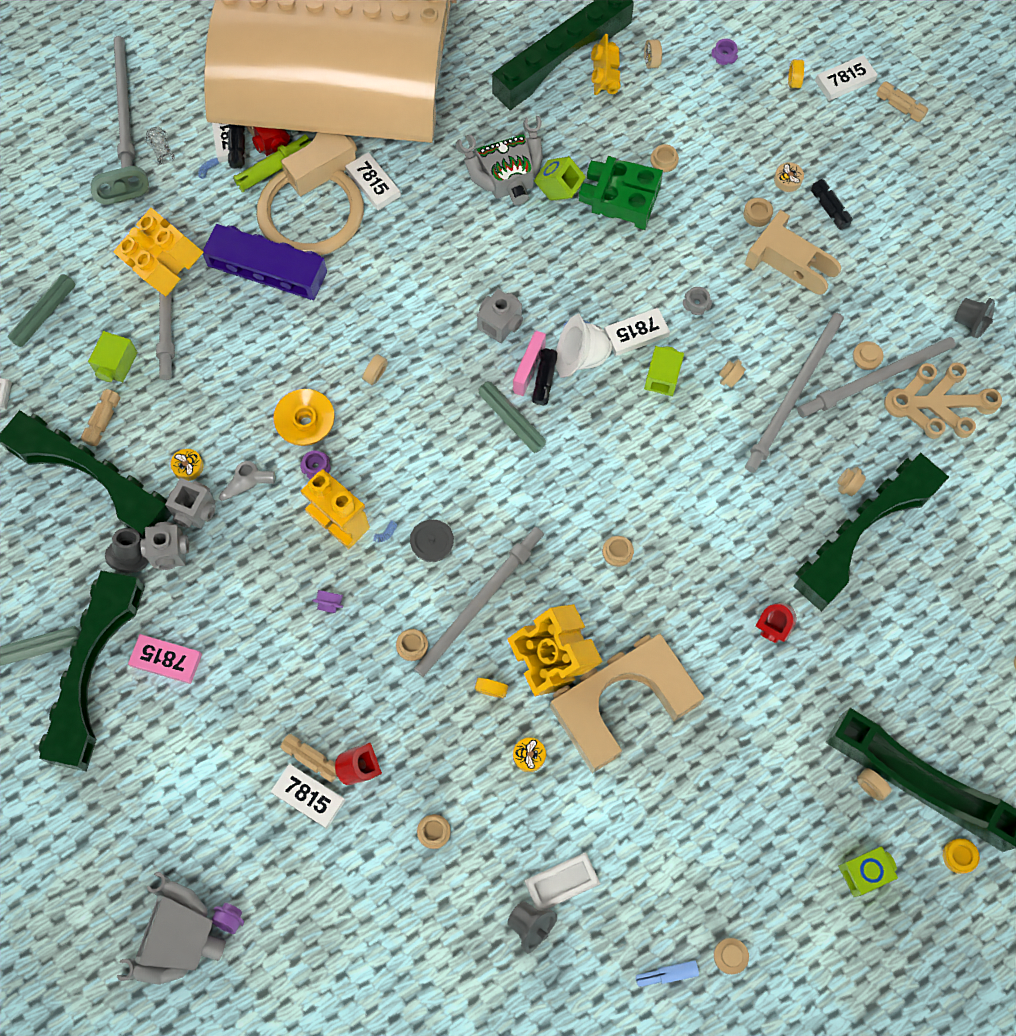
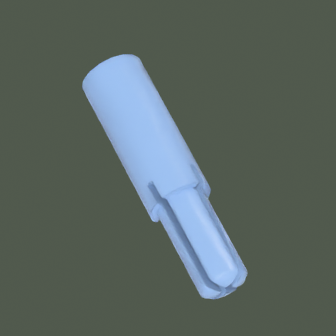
[636,960,699,987]

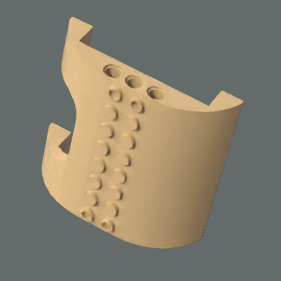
[204,0,457,143]

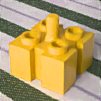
[113,207,204,297]
[507,604,603,697]

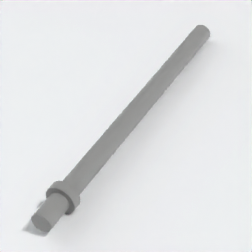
[745,313,844,473]

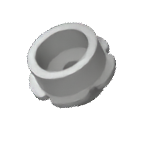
[683,287,712,315]

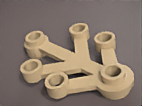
[884,362,1002,439]

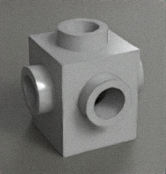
[477,289,523,344]
[165,478,216,529]
[140,522,189,570]

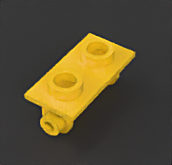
[591,34,621,95]

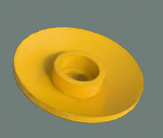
[273,389,335,446]

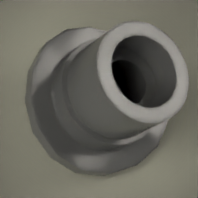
[955,298,995,338]
[410,519,454,562]
[105,528,149,573]
[507,901,557,954]

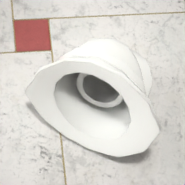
[556,314,612,378]

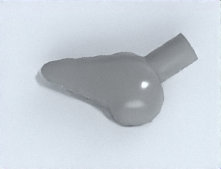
[219,461,276,501]

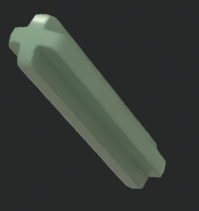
[8,274,75,347]
[478,381,546,453]
[0,626,80,666]

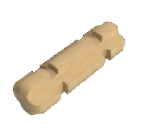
[876,81,928,122]
[81,389,120,446]
[280,734,337,782]

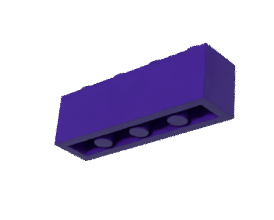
[203,224,327,301]

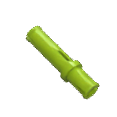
[233,134,311,193]

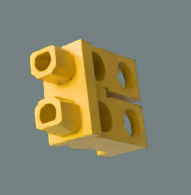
[301,469,370,549]

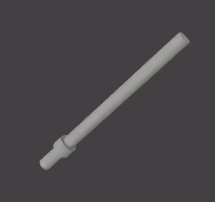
[114,36,135,178]
[156,222,175,380]
[797,337,956,418]
[414,527,544,677]

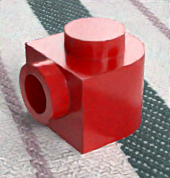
[252,126,290,156]
[755,602,797,643]
[335,742,382,785]

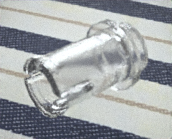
[146,127,175,165]

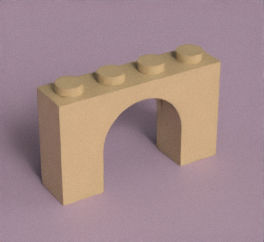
[245,126,357,197]
[550,634,705,774]

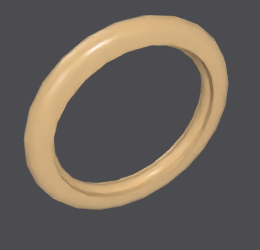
[256,170,364,256]

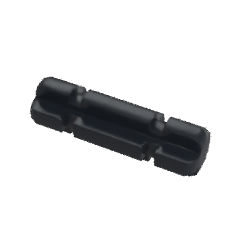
[228,124,245,169]
[811,179,853,230]
[532,348,558,406]

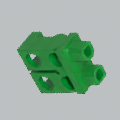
[578,156,663,230]

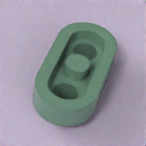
[91,166,149,205]

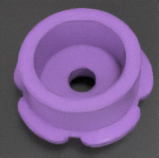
[711,39,738,65]
[300,450,331,479]
[312,590,344,613]
[211,903,244,934]

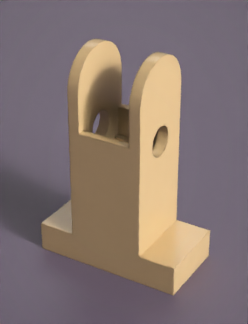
[744,210,841,295]

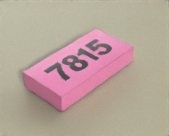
[513,330,546,396]
[128,634,202,684]

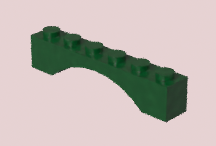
[492,0,634,111]
[0,410,172,539]
[793,452,949,612]
[39,570,145,772]
[825,708,1016,852]

